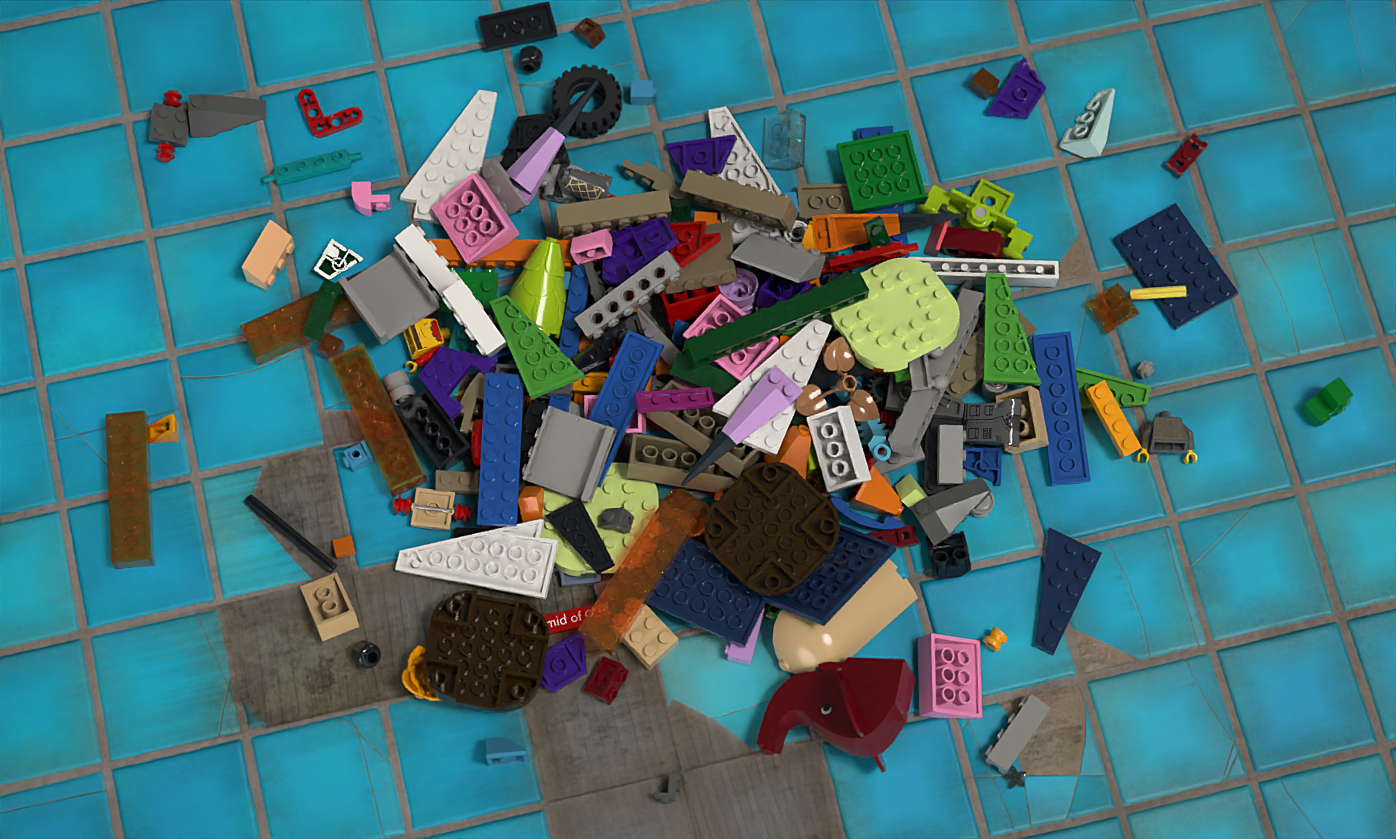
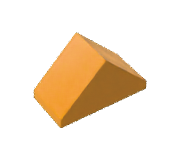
[148,414,180,444]

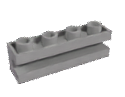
[985,694,1051,775]

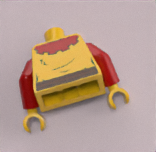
[403,317,450,374]

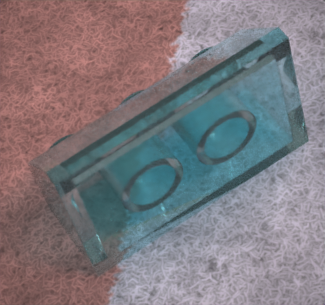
[762,108,806,171]

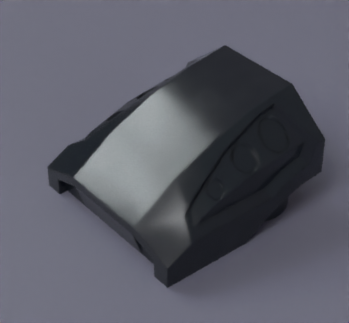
[925,531,971,579]

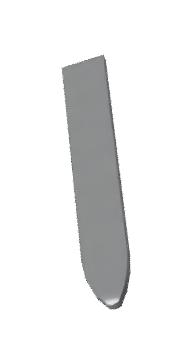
[607,287,681,367]

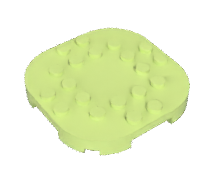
[831,258,960,372]
[541,463,659,577]

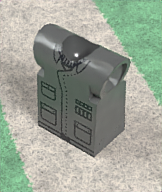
[963,399,1022,448]

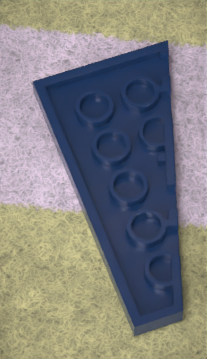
[1035,527,1102,656]

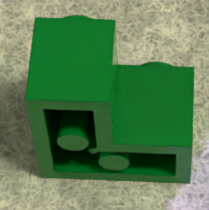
[1301,377,1354,427]

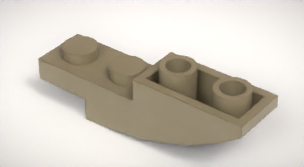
[621,159,686,210]
[458,368,496,438]
[435,470,480,495]

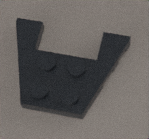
[500,112,570,171]

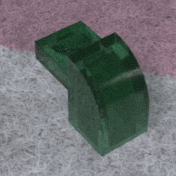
[671,198,693,223]

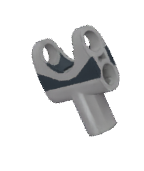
[539,162,583,204]

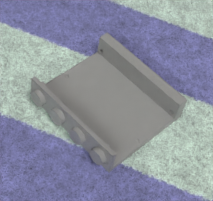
[338,244,439,345]
[522,405,617,503]

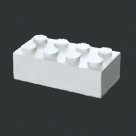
[442,279,508,358]
[806,405,872,492]

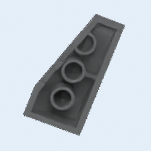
[188,94,266,138]
[910,477,991,546]

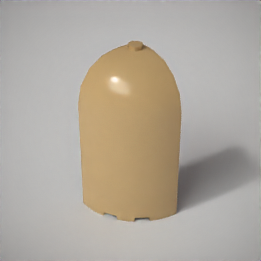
[772,559,918,674]

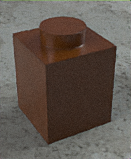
[969,67,1000,100]
[317,333,345,364]

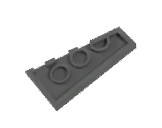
[885,373,964,422]

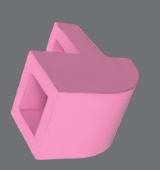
[352,181,391,216]

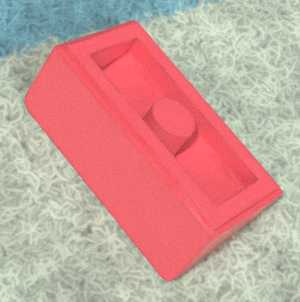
[924,220,950,257]

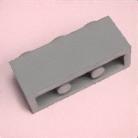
[937,425,966,485]

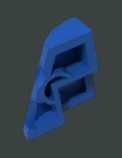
[963,446,1002,485]

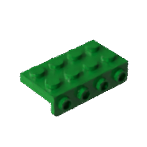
[422,268,499,315]

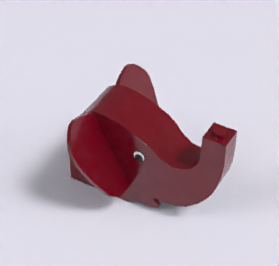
[756,657,915,773]

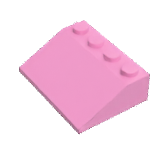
[431,173,520,264]
[683,294,779,382]
[918,633,982,719]

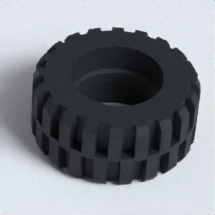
[551,64,622,138]

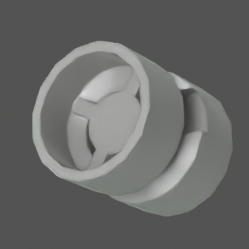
[383,370,416,406]
[981,382,1008,401]

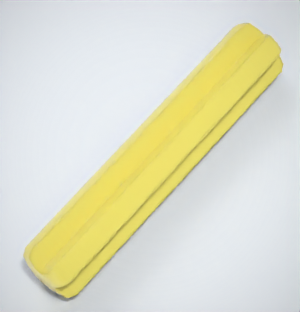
[1130,286,1187,300]

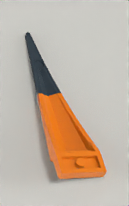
[812,213,965,253]

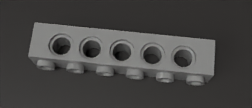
[574,251,684,340]

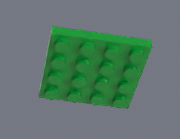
[836,130,927,213]

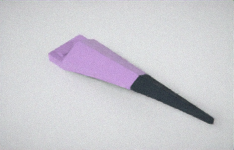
[506,80,599,211]
[681,365,803,486]

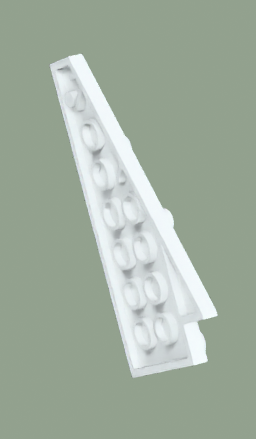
[400,90,497,225]
[708,106,782,244]
[712,319,832,457]
[395,519,559,599]

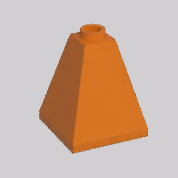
[762,425,811,479]
[847,466,904,517]

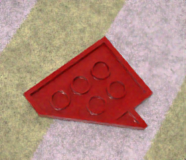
[644,221,721,284]

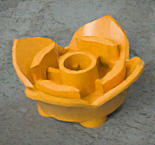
[402,645,440,701]

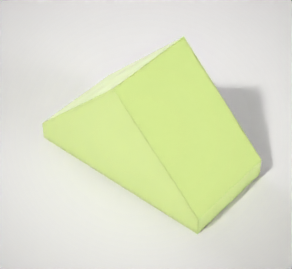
[895,474,928,509]

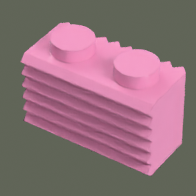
[570,229,613,265]

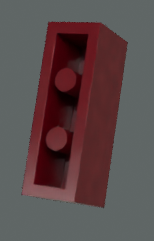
[942,226,1005,259]

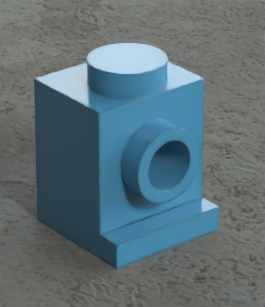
[342,440,374,472]

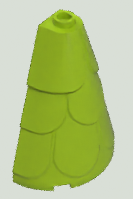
[494,237,567,339]

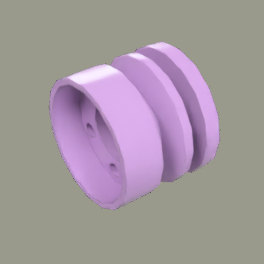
[719,268,759,315]

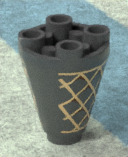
[558,168,612,202]

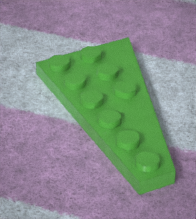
[983,273,1042,386]
[490,295,585,400]
[1032,366,1152,409]

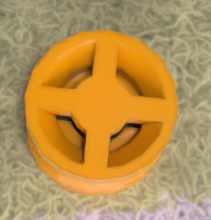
[983,627,1008,652]

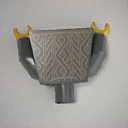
[1137,411,1197,464]

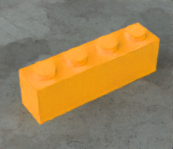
[1085,380,1142,458]

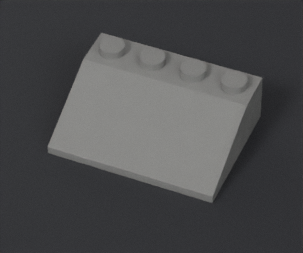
[730,230,826,283]

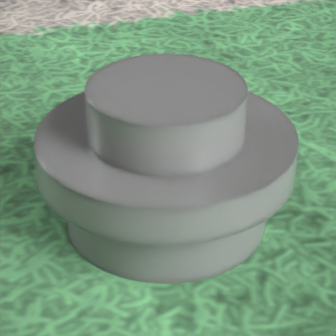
[1137,360,1154,379]

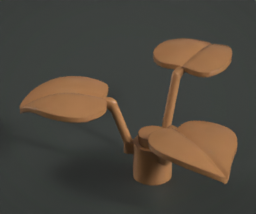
[795,337,879,422]

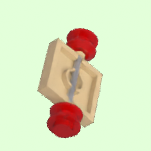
[393,488,472,531]

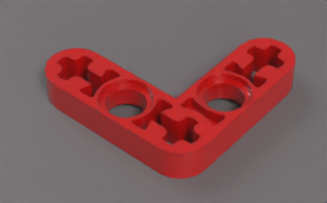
[298,88,363,138]

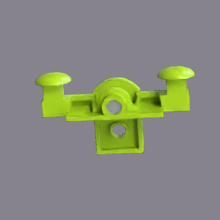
[916,178,1033,260]

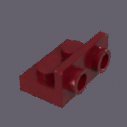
[584,656,629,705]

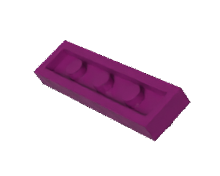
[634,387,714,413]

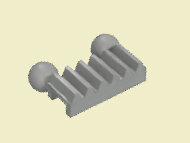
[908,347,949,391]

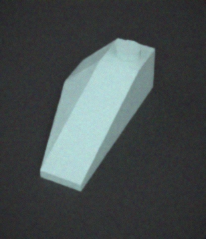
[1059,88,1115,158]

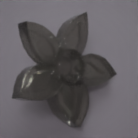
[1002,765,1026,789]

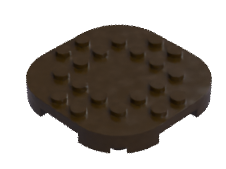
[704,462,840,597]
[423,590,549,712]

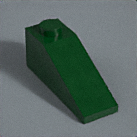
[302,278,344,343]

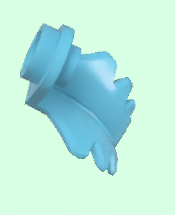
[856,418,891,461]

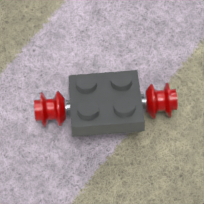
[148,90,189,162]

